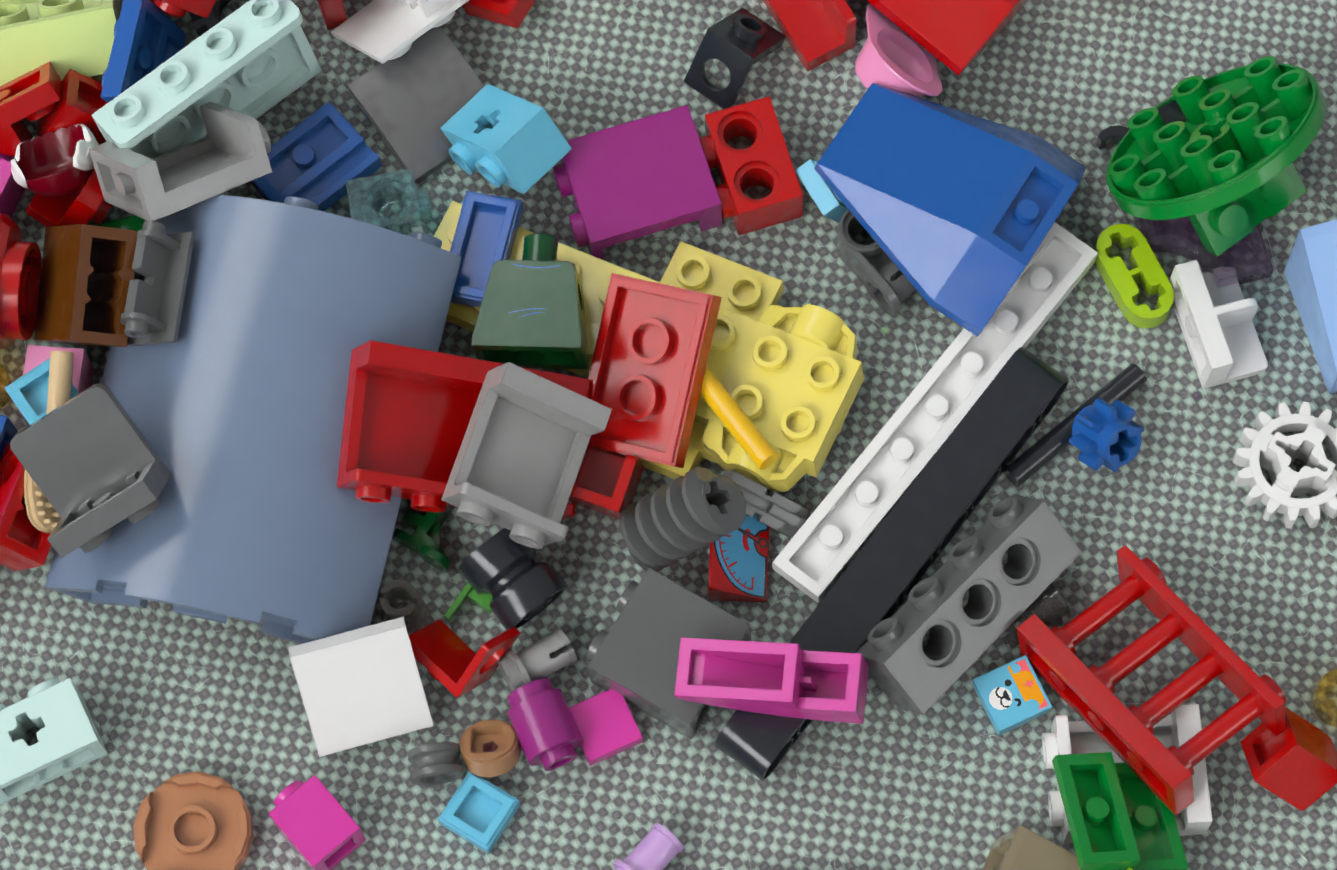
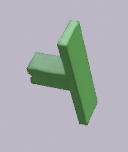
[444,582,493,623]

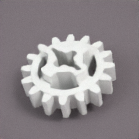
[1233,401,1337,529]

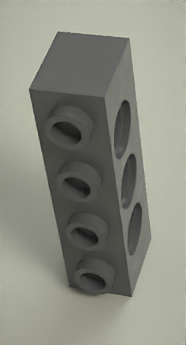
[856,494,1082,714]

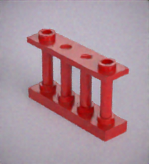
[1016,545,1286,815]

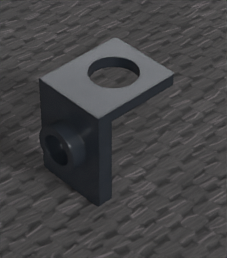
[684,8,786,109]

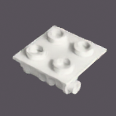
[331,0,469,64]

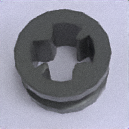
[407,742,464,786]

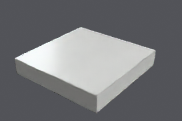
[288,617,434,757]

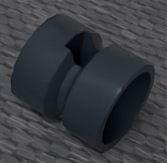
[458,528,568,630]

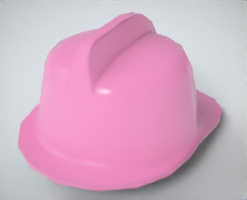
[855,4,943,98]

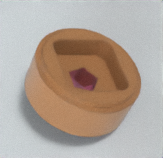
[459,719,521,777]

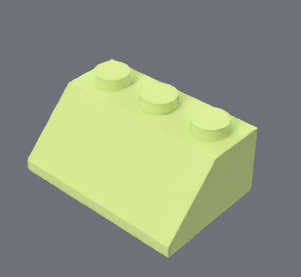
[0,0,121,86]

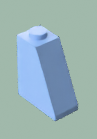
[1284,219,1337,394]

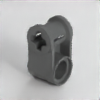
[836,209,916,316]

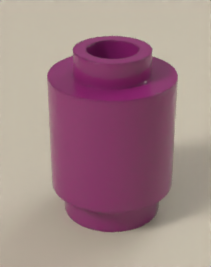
[507,678,584,771]

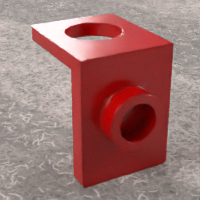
[409,620,521,698]

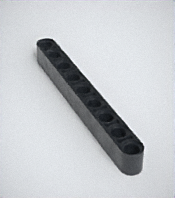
[715,347,1069,781]

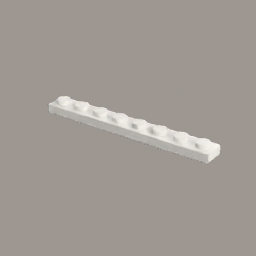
[772,222,1098,603]

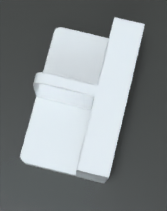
[1169,260,1268,389]

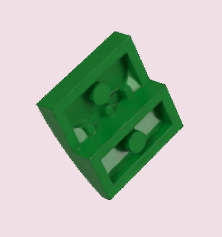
[1052,752,1189,870]

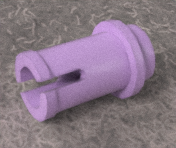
[612,823,684,870]

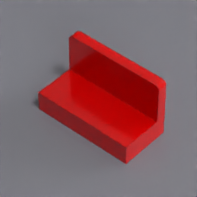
[763,0,857,72]

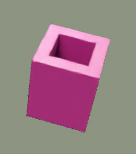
[268,775,366,870]

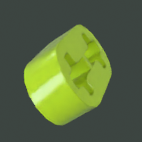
[1095,223,1174,329]

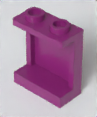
[552,105,722,259]

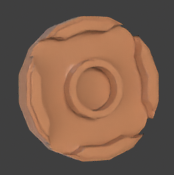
[133,771,254,870]

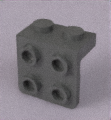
[10,384,172,558]

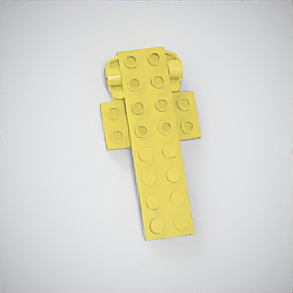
[434,201,864,492]

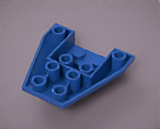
[814,83,1086,337]

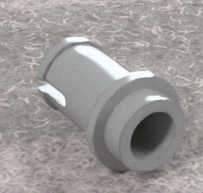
[498,628,577,691]

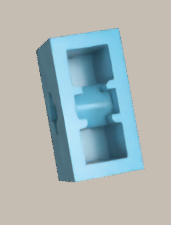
[440,84,572,194]

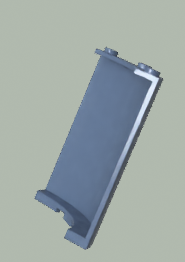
[45,195,462,644]

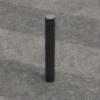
[1003,363,1147,487]

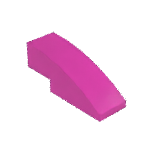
[674,637,869,724]

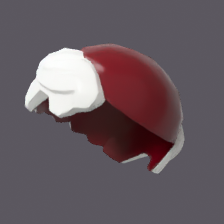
[11,124,99,198]

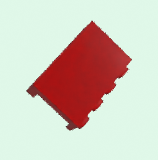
[336,340,590,520]

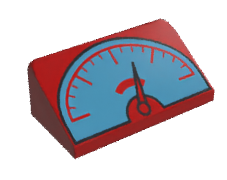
[708,489,770,603]

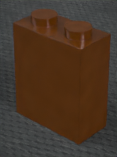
[34,224,138,347]

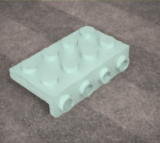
[91,0,322,159]

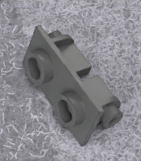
[120,221,195,347]

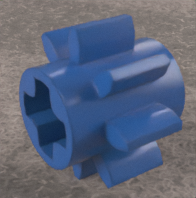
[1069,398,1144,472]

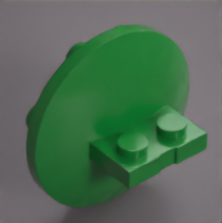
[1106,56,1326,257]

